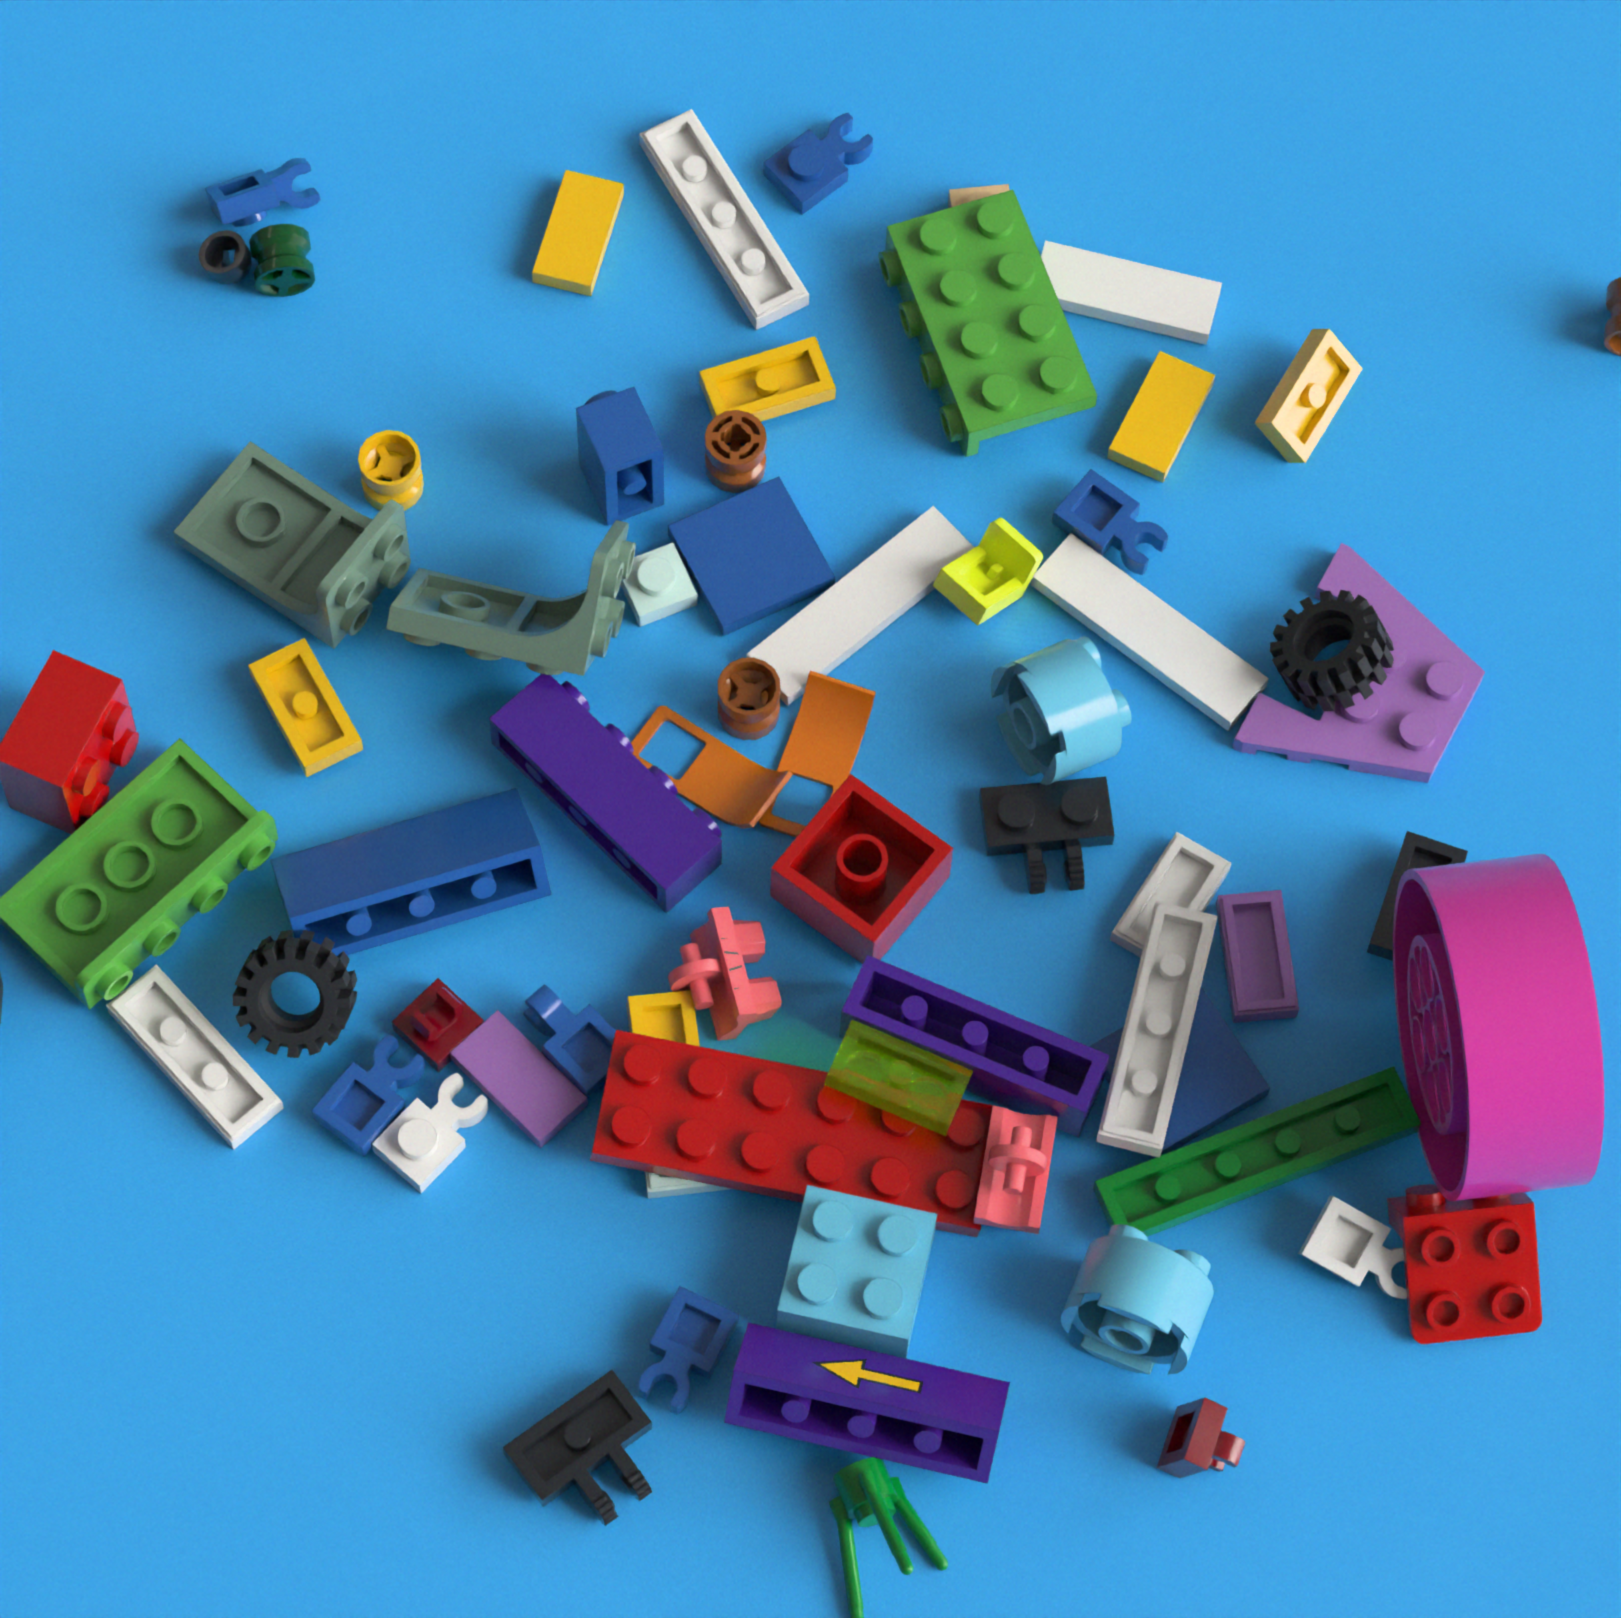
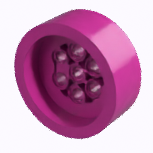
[1393,854,1604,1201]

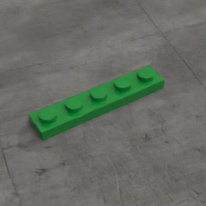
[1093,1066,1421,1237]

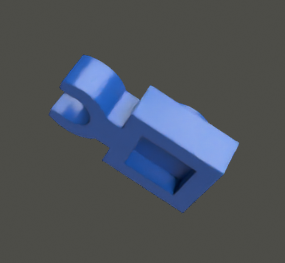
[763,113,873,215]
[1052,469,1168,575]
[311,1034,425,1157]
[639,1286,739,1415]

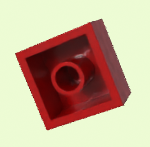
[0,650,139,834]
[770,774,953,964]

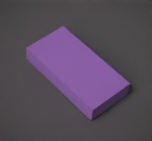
[1216,890,1299,1023]
[450,1010,588,1149]

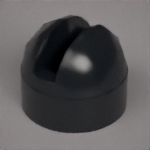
[199,230,252,284]

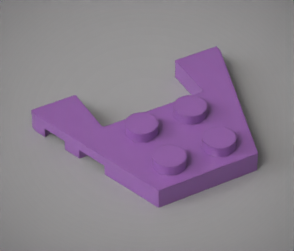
[1232,543,1485,783]

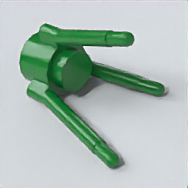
[829,1457,948,1618]

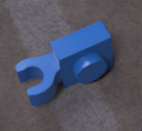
[205,158,321,227]
[523,984,616,1098]

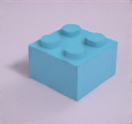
[776,1185,937,1358]

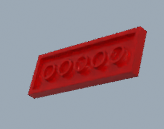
[590,1030,1000,1237]

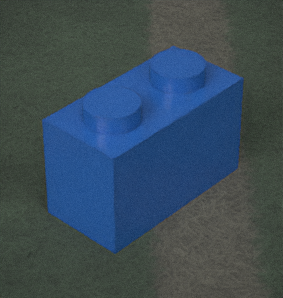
[576,387,664,526]

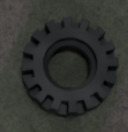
[1270,590,1394,711]
[233,930,358,1058]

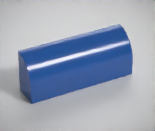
[270,788,552,956]

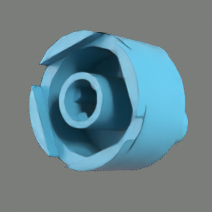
[991,636,1132,785]
[1061,1224,1214,1375]

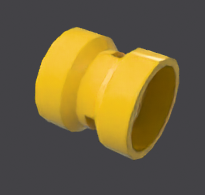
[358,430,424,511]

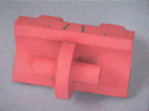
[668,907,782,1041]
[973,1106,1058,1234]

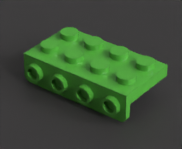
[878,189,1097,457]
[0,738,279,1010]

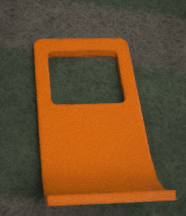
[758,670,876,838]
[631,705,793,829]

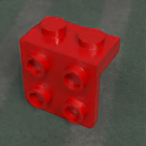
[1387,1184,1542,1344]

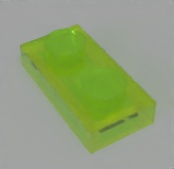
[824,1020,973,1136]

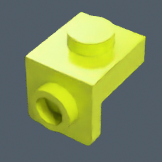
[932,517,1043,626]

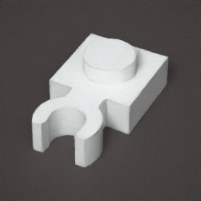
[372,1073,489,1193]
[1298,1196,1407,1299]

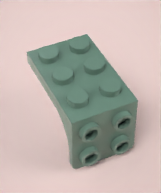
[173,441,411,649]
[386,520,636,676]

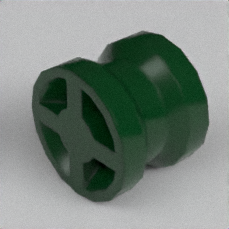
[249,224,315,297]

